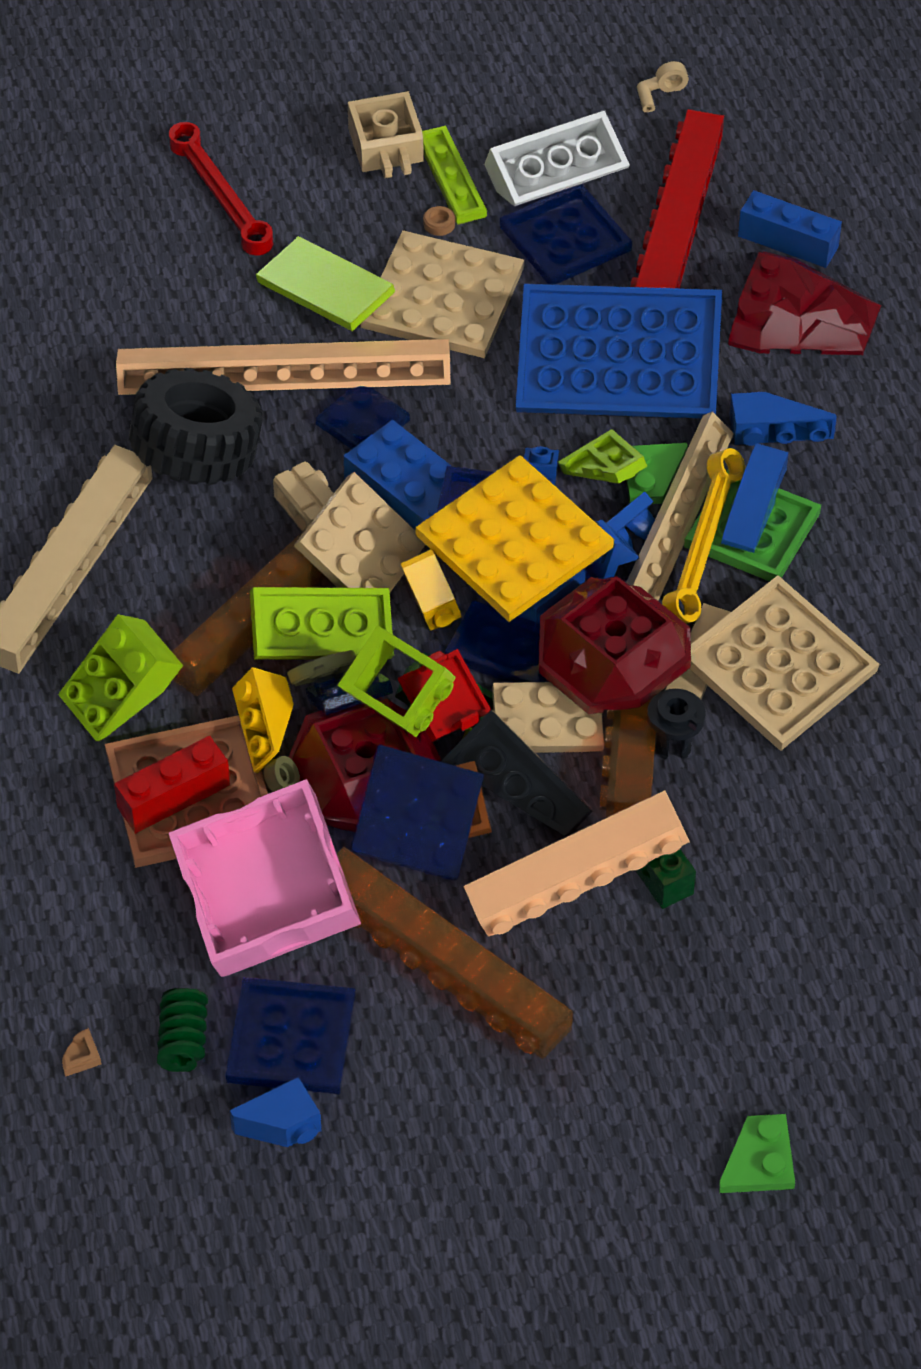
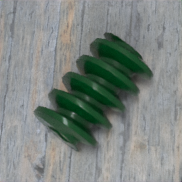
[157,988,208,1072]

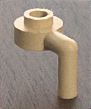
[637,61,689,112]

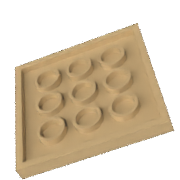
[361,230,524,358]
[690,575,879,751]

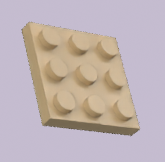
[294,472,425,592]

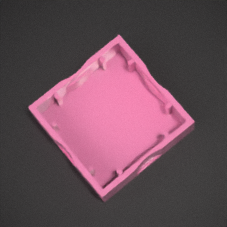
[169,779,361,977]

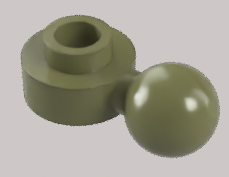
[264,756,300,792]

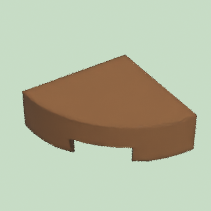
[62,1028,101,1077]

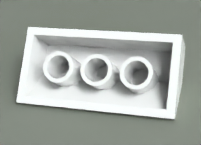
[484,110,630,206]

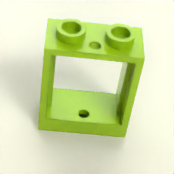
[337,625,456,737]

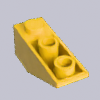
[232,667,294,773]

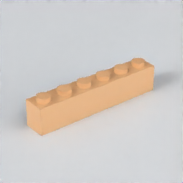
[464,790,690,937]

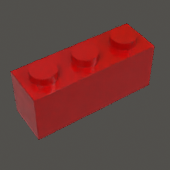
[114,735,230,834]

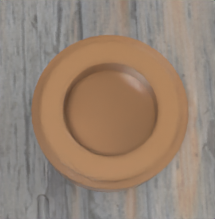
[423,206,455,236]

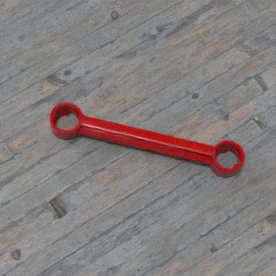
[169,122,273,256]

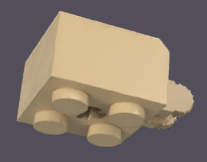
[348,91,424,178]

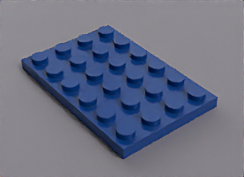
[516,284,722,418]

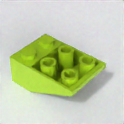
[58,614,183,741]

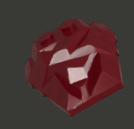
[728,251,881,355]

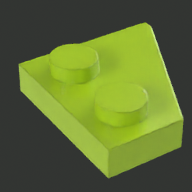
[558,429,647,484]

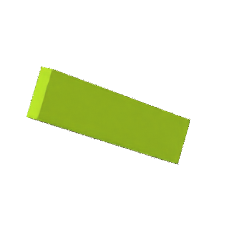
[422,125,487,224]

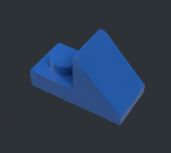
[584,520,639,580]

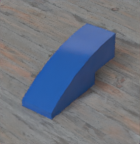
[721,443,789,553]

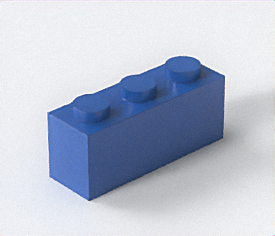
[738,190,842,268]

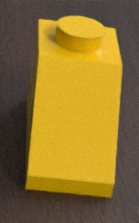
[400,549,462,631]

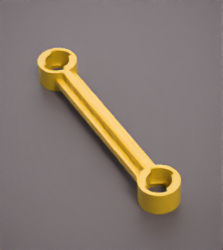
[662,448,745,624]

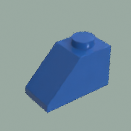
[230,1077,322,1147]

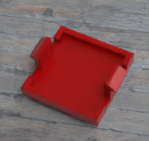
[398,649,491,742]

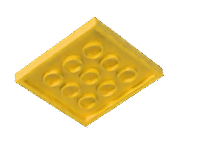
[416,455,614,622]

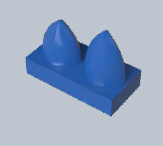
[607,491,655,548]

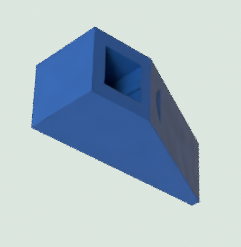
[729,392,837,446]

